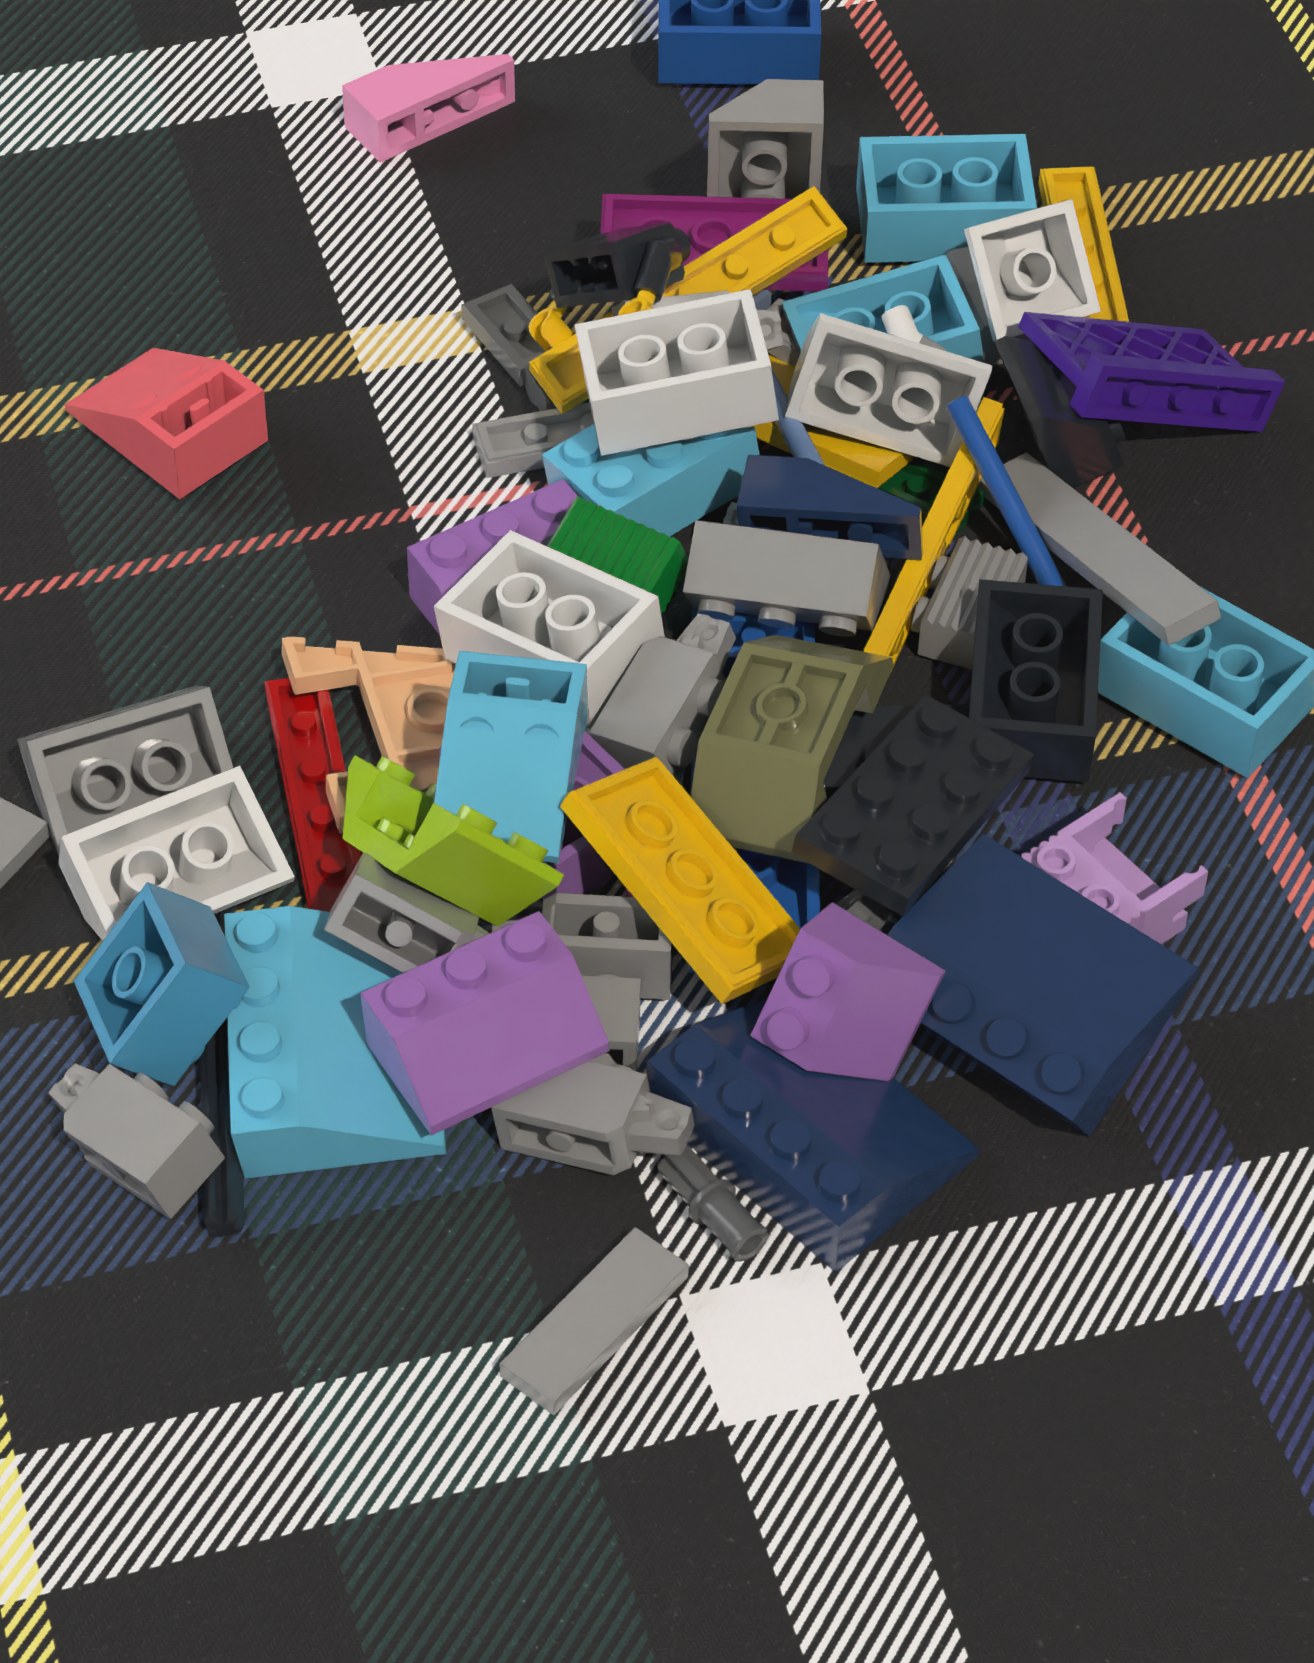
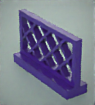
[1018,312,1285,432]

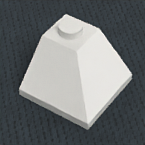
[964,199,1101,342]

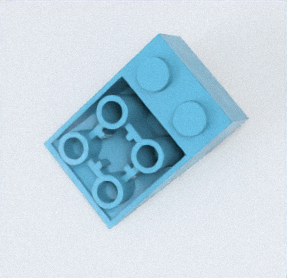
[434,651,588,863]

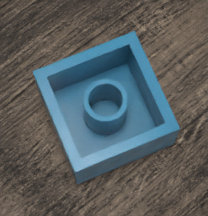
[74,882,250,1086]

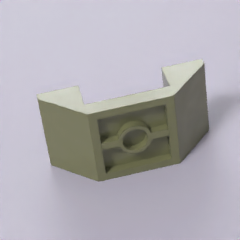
[691,635,893,863]

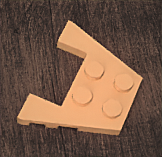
[282,637,456,834]

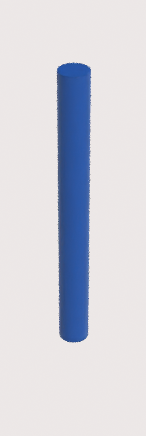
[946,395,1067,587]

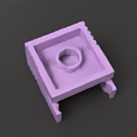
[1021,792,1208,944]

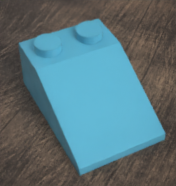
[782,254,984,363]

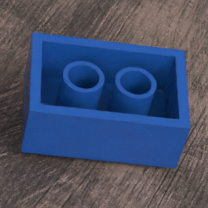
[658,0,821,85]

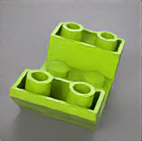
[343,755,564,926]

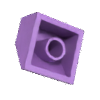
[750,902,946,1081]

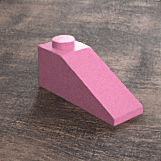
[342,54,515,163]

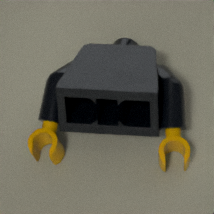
[529,222,691,351]

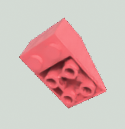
[65,348,268,499]

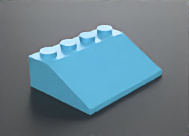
[224,906,447,1179]

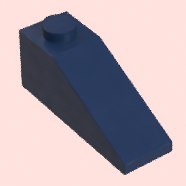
[737,455,923,560]

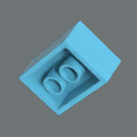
[856,134,1037,263]
[542,424,759,537]
[1098,587,1314,778]

